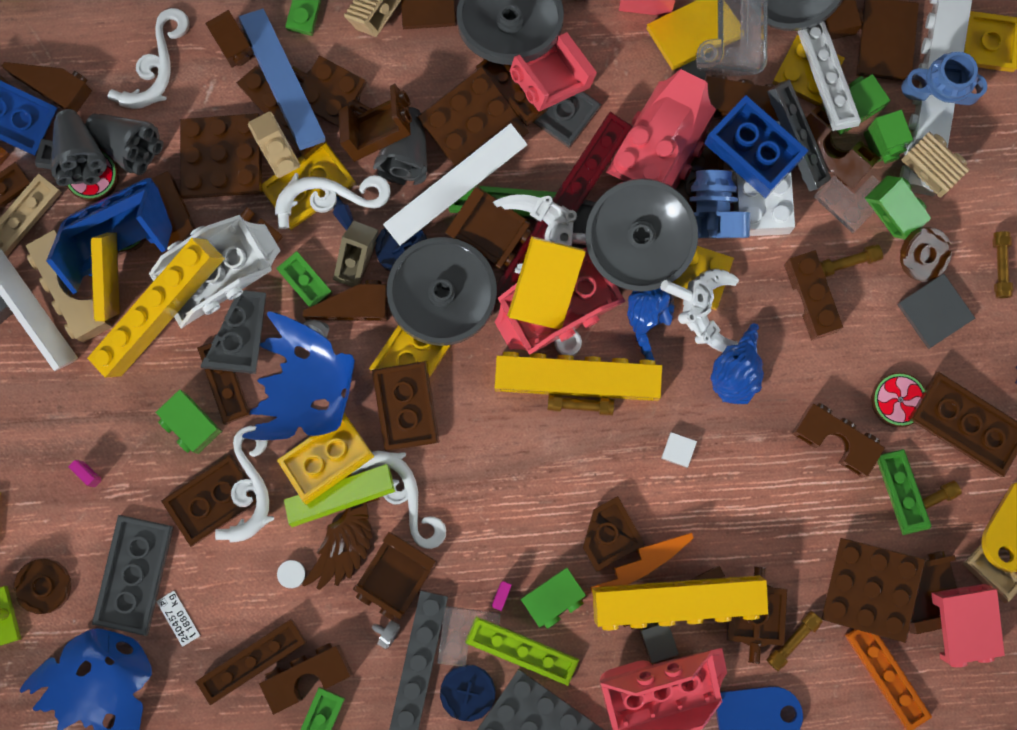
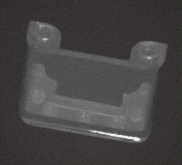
[697,0,767,77]

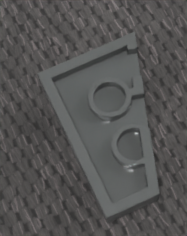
[201,290,267,374]

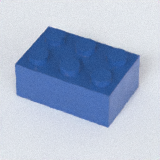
[704,95,809,199]

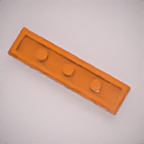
[844,629,932,730]

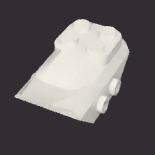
[149,215,281,329]

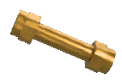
[992,231,1014,299]
[820,244,883,278]
[547,394,614,416]
[922,480,962,509]
[766,610,823,672]

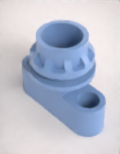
[901,52,987,105]
[689,170,750,238]

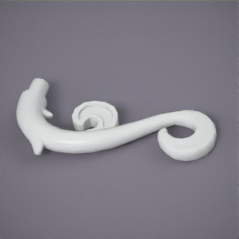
[108,8,190,109]
[275,173,391,229]
[215,426,274,543]
[351,451,447,549]

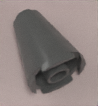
[373,107,428,185]

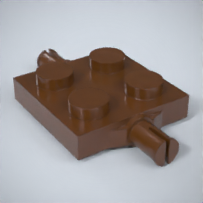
[292,55,372,127]
[727,566,788,664]

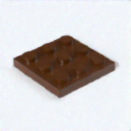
[417,67,530,168]
[180,113,262,199]
[821,538,926,643]

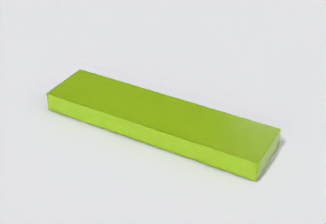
[284,464,395,527]
[465,616,579,686]

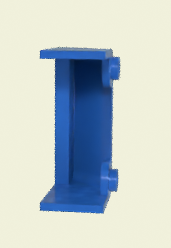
[46,178,173,294]

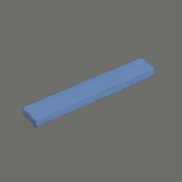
[239,8,325,150]

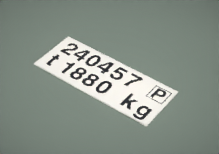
[156,591,200,647]

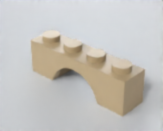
[26,230,112,343]

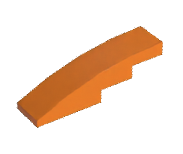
[590,533,694,595]

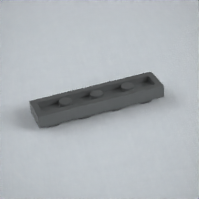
[767,79,831,191]

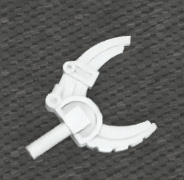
[493,195,586,274]
[660,269,739,352]

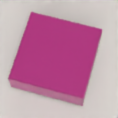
[68,460,102,487]
[492,581,512,611]

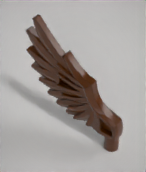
[302,497,380,590]

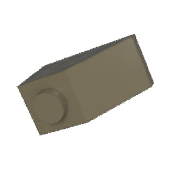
[333,220,378,287]

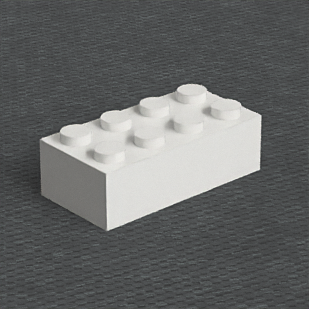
[731,121,795,236]

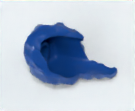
[627,288,675,361]
[710,323,764,404]

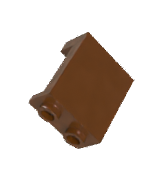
[339,84,412,162]
[445,186,532,269]
[353,532,437,621]

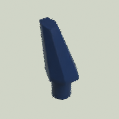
[332,196,353,230]

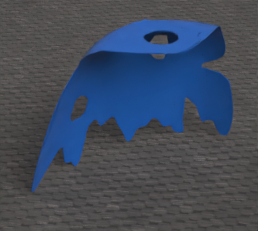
[242,311,355,440]
[20,628,152,730]

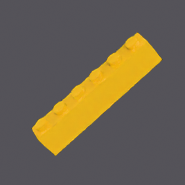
[87,238,225,378]
[495,352,662,401]
[592,575,768,631]

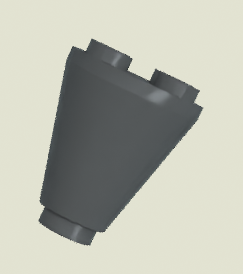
[51,109,106,186]
[85,113,163,175]

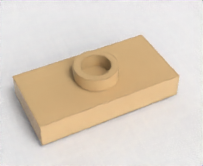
[963,544,1017,604]

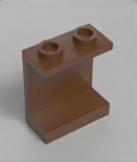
[909,551,957,634]

